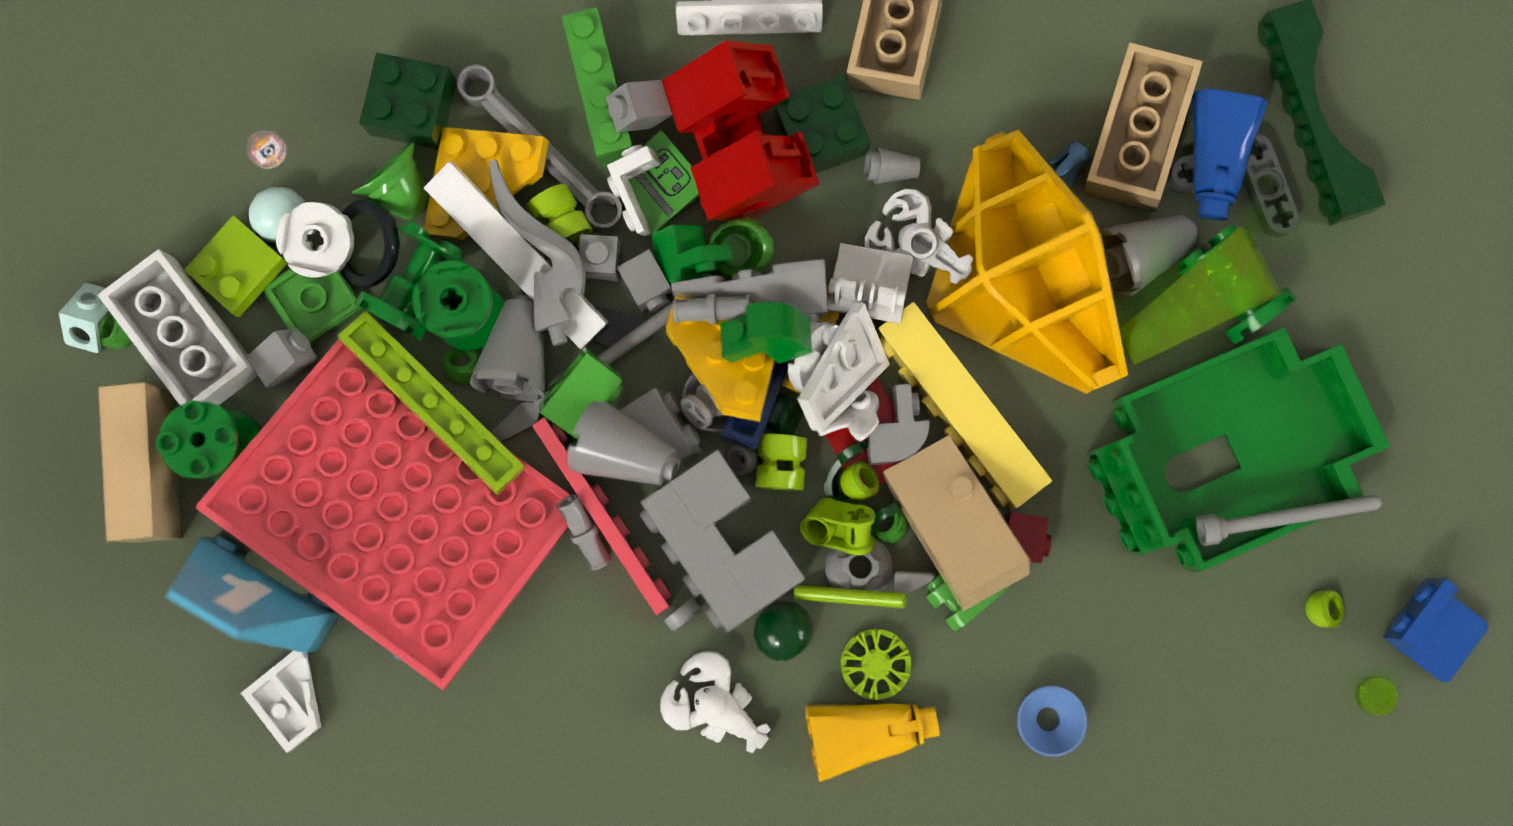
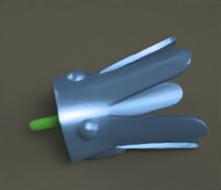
[1047,141,1093,189]

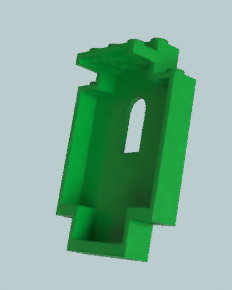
[1087,327,1390,572]

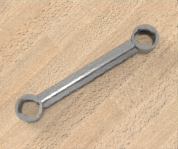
[457,65,624,233]

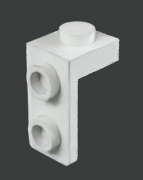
[607,145,661,236]

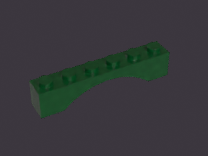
[1258,0,1386,226]

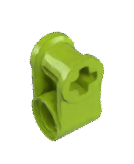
[800,498,875,556]

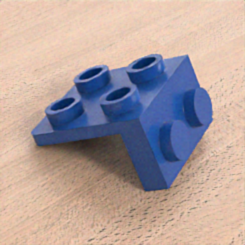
[1383,578,1488,682]

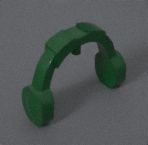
[824,440,902,523]

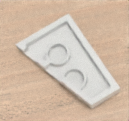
[798,302,890,432]

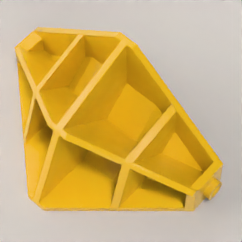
[926,129,1128,394]

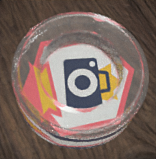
[246,130,286,169]

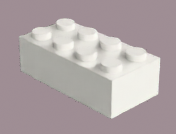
[98,249,258,406]

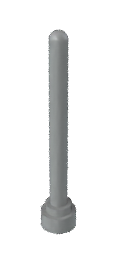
[1196,495,1382,546]

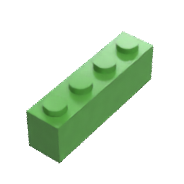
[561,7,633,167]

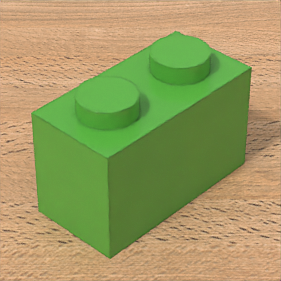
[539,346,623,439]

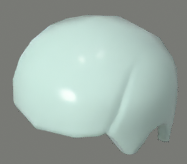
[249,187,305,243]

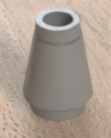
[864,147,920,184]

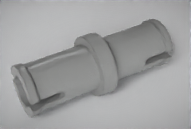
[673,294,752,324]
[556,494,612,570]

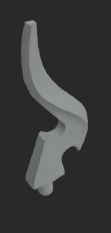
[489,159,586,346]

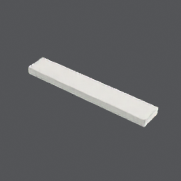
[424,162,609,349]

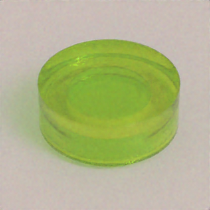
[1355,676,1398,716]

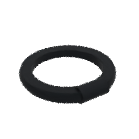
[340,199,401,288]

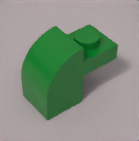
[651,225,732,283]
[720,302,812,364]

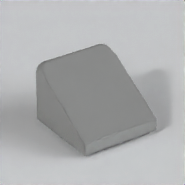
[891,571,933,595]

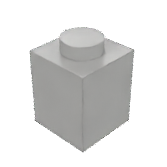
[606,80,672,132]
[579,234,622,282]
[617,249,673,312]
[246,328,318,388]

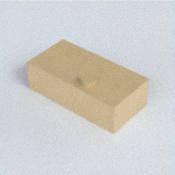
[847,0,943,100]
[1083,42,1203,213]
[99,383,182,543]
[883,435,1030,611]

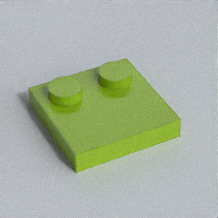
[184,215,288,318]

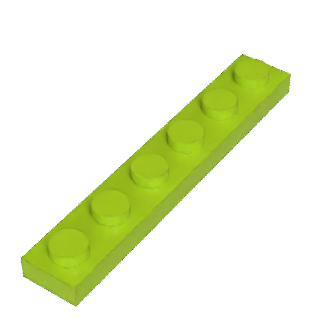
[337,311,525,495]

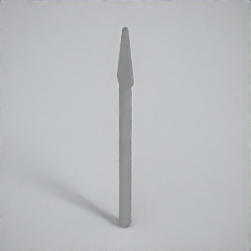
[490,302,673,443]

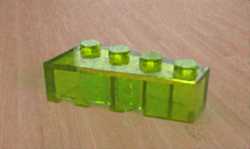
[1119,226,1282,365]

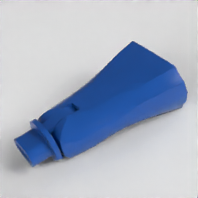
[1192,88,1267,221]

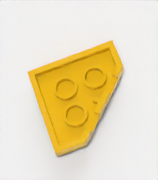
[424,127,549,241]
[666,296,775,422]

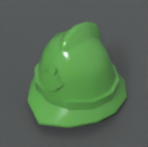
[352,141,428,219]

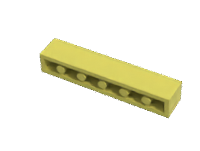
[876,302,1052,510]

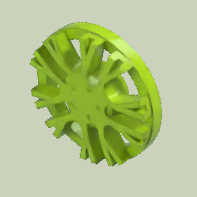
[840,628,911,700]

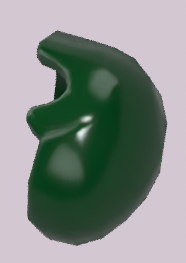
[753,601,813,661]

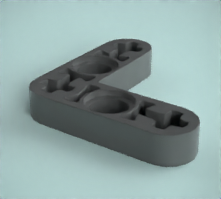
[1167,133,1299,238]

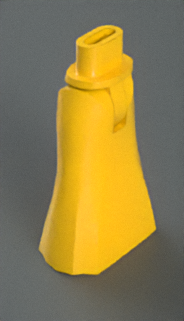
[805,703,940,782]

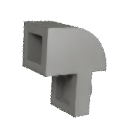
[866,384,929,465]

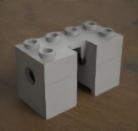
[640,450,805,632]

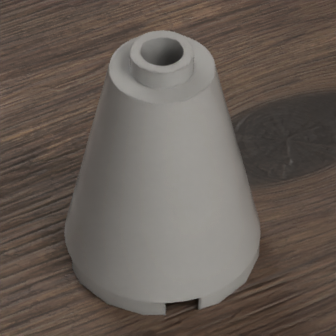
[1098,215,1199,299]
[470,295,546,402]
[567,400,680,486]

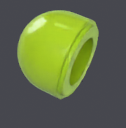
[840,461,879,501]
[1305,589,1344,628]

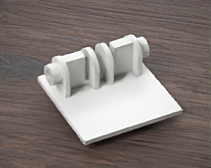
[827,243,913,324]

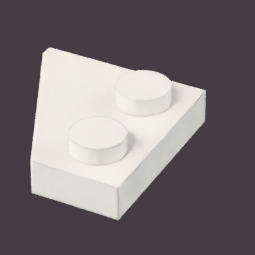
[241,651,321,753]

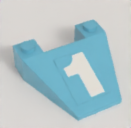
[166,534,339,653]

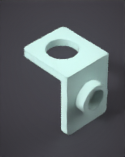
[59,283,109,353]

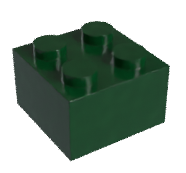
[359,52,457,149]
[774,75,871,174]

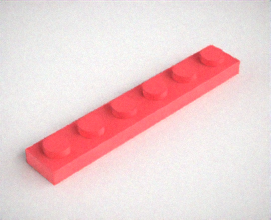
[532,417,672,615]

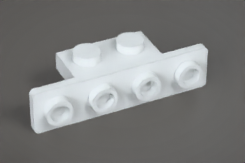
[676,0,823,35]

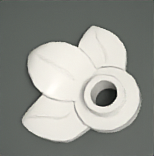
[818,390,880,441]

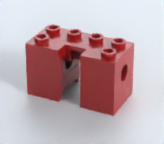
[662,40,819,220]

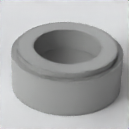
[664,597,701,631]

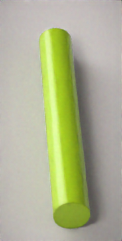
[794,585,907,608]

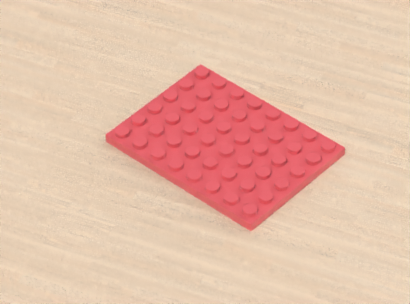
[195,339,584,691]

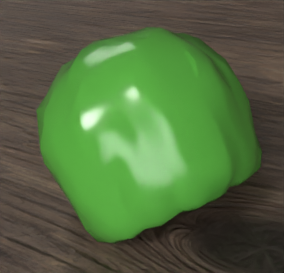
[707,216,775,279]

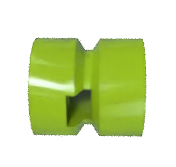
[525,184,593,246]
[755,434,807,491]

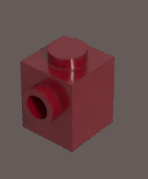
[1004,512,1052,568]

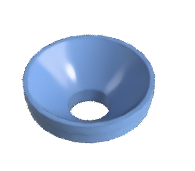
[1016,685,1087,757]

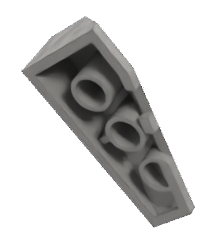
[671,259,828,322]

